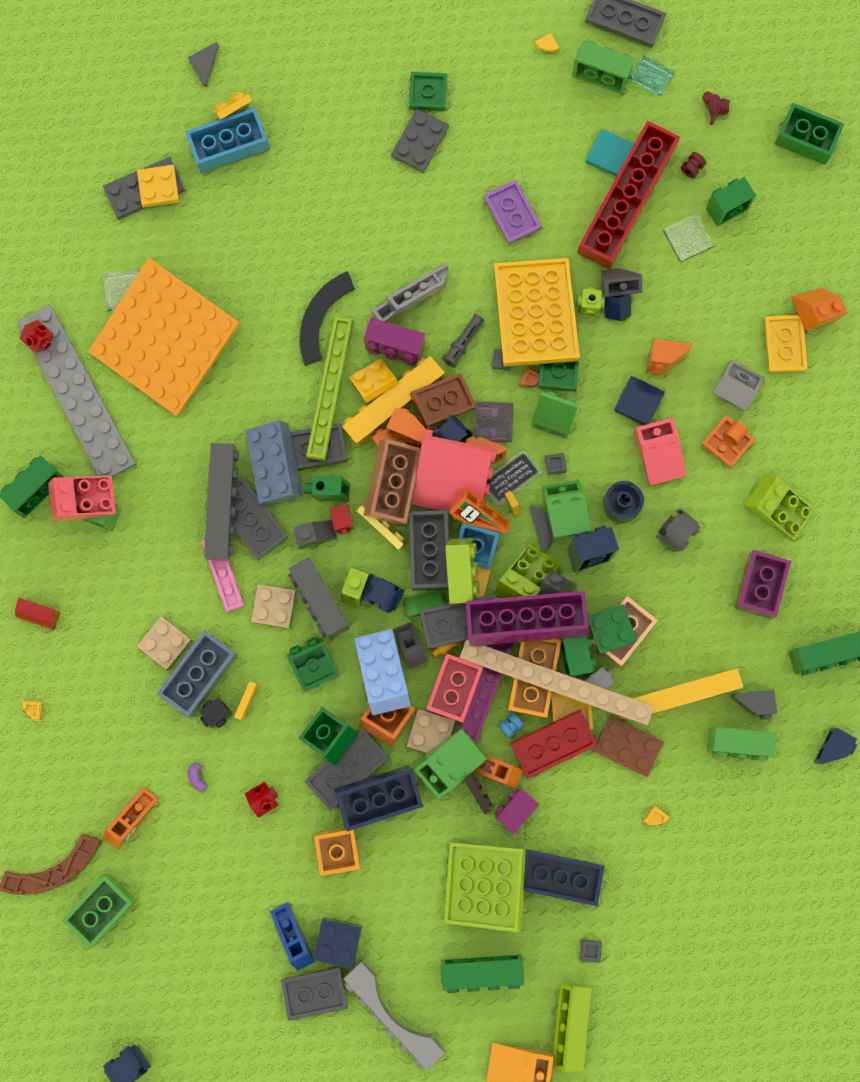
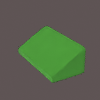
[403,590,444,618]

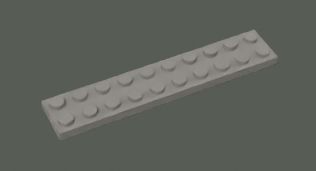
[17,305,136,478]

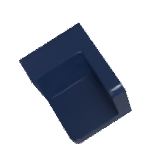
[605,294,631,321]

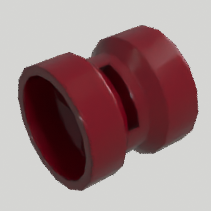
[680,152,706,179]

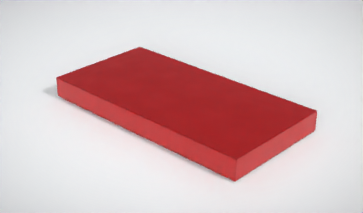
[510,709,598,779]

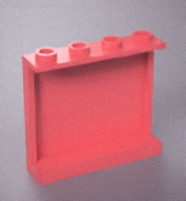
[412,429,497,512]

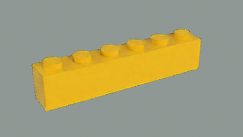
[342,356,445,448]

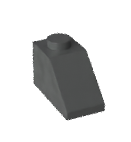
[601,268,642,297]
[293,520,337,549]
[539,571,576,595]
[394,622,428,669]
[731,690,777,719]

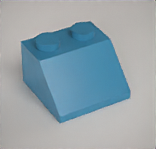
[459,522,501,569]

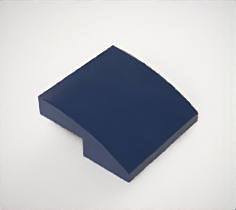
[614,375,665,425]

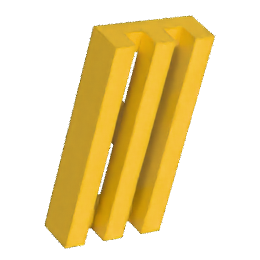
[234,681,259,721]

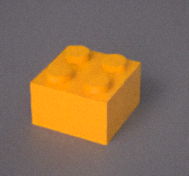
[313,827,360,876]

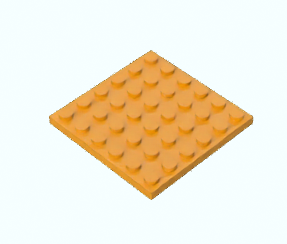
[88,258,240,416]

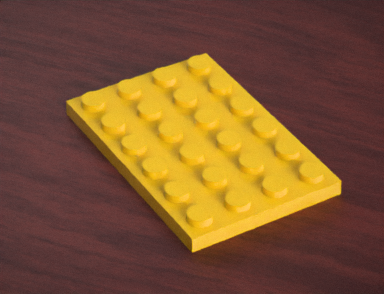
[494,258,580,367]

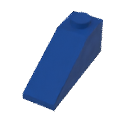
[270,902,315,971]

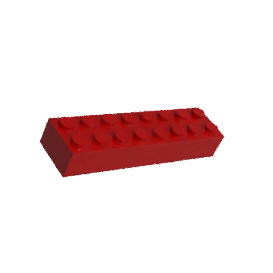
[577,120,680,269]

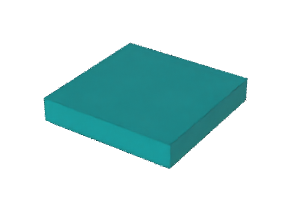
[586,129,635,176]

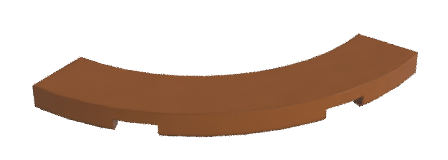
[0,834,102,895]

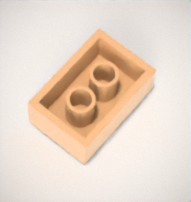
[591,596,658,668]

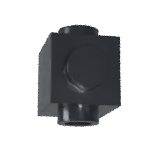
[200,698,232,728]

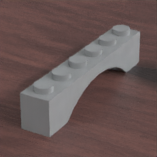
[344,960,445,1070]

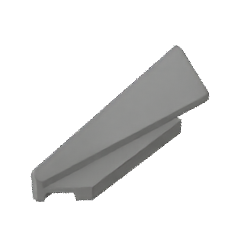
[371,263,448,322]

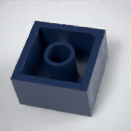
[313,917,363,968]

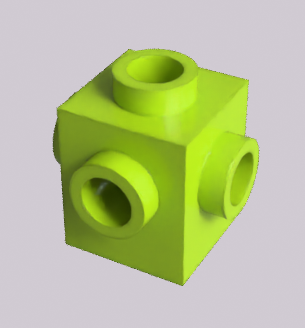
[577,287,605,316]

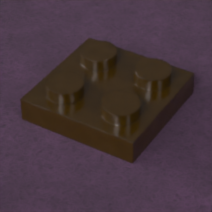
[464,776,493,815]

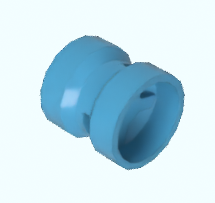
[498,712,525,739]

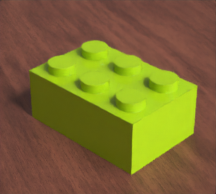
[446,538,479,604]

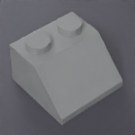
[713,360,764,411]

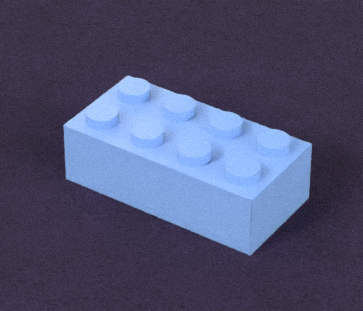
[354,629,411,715]

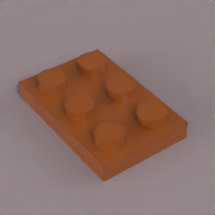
[410,373,476,428]
[593,716,664,777]

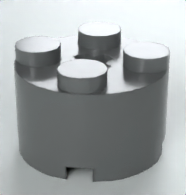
[656,508,701,552]

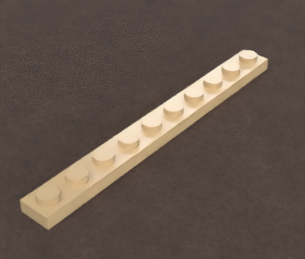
[460,640,654,726]

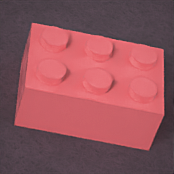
[426,654,483,723]

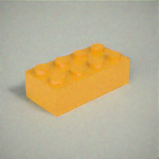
[507,639,561,719]

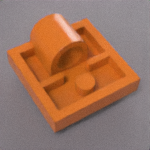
[701,415,755,468]

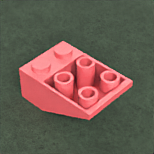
[633,418,686,486]
[48,476,116,521]

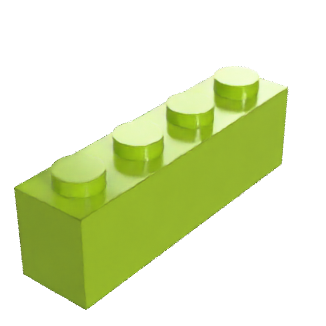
[552,984,592,1072]

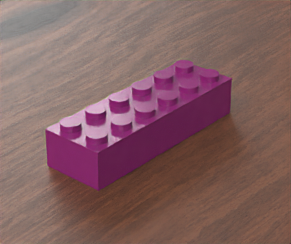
[466,591,589,646]

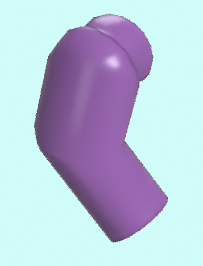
[188,763,208,793]

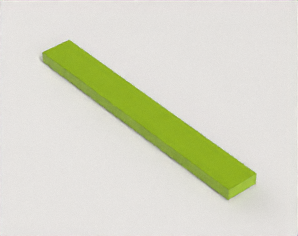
[306,317,353,461]

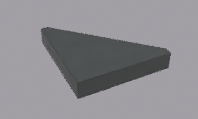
[188,42,219,87]
[530,505,553,553]

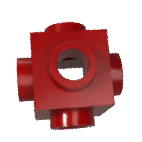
[19,320,54,353]
[244,782,279,818]

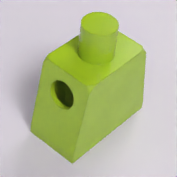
[341,567,371,607]

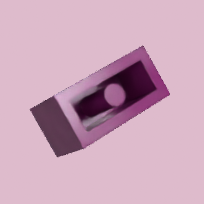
[495,788,539,835]

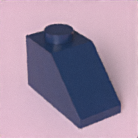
[814,727,857,764]

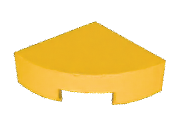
[534,34,560,53]
[504,491,521,517]
[22,701,43,721]
[642,805,671,825]

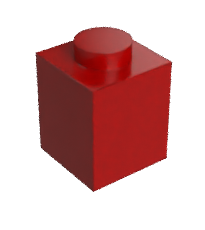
[329,504,354,535]

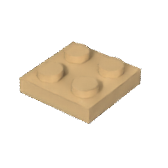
[251,584,296,629]
[137,616,192,670]
[406,709,455,753]

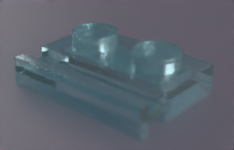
[630,55,675,96]

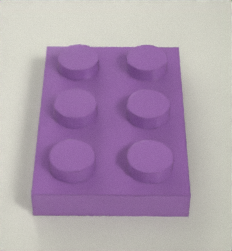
[483,180,542,245]

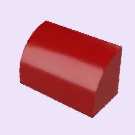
[15,597,61,630]

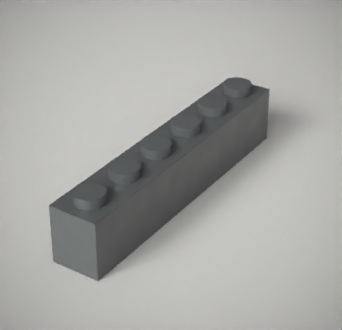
[204,443,239,560]

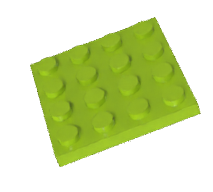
[444,842,526,932]

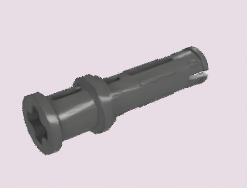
[442,314,484,367]

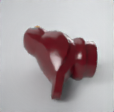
[702,89,730,125]

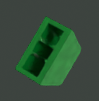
[303,476,350,502]

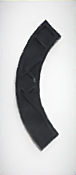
[300,271,355,366]

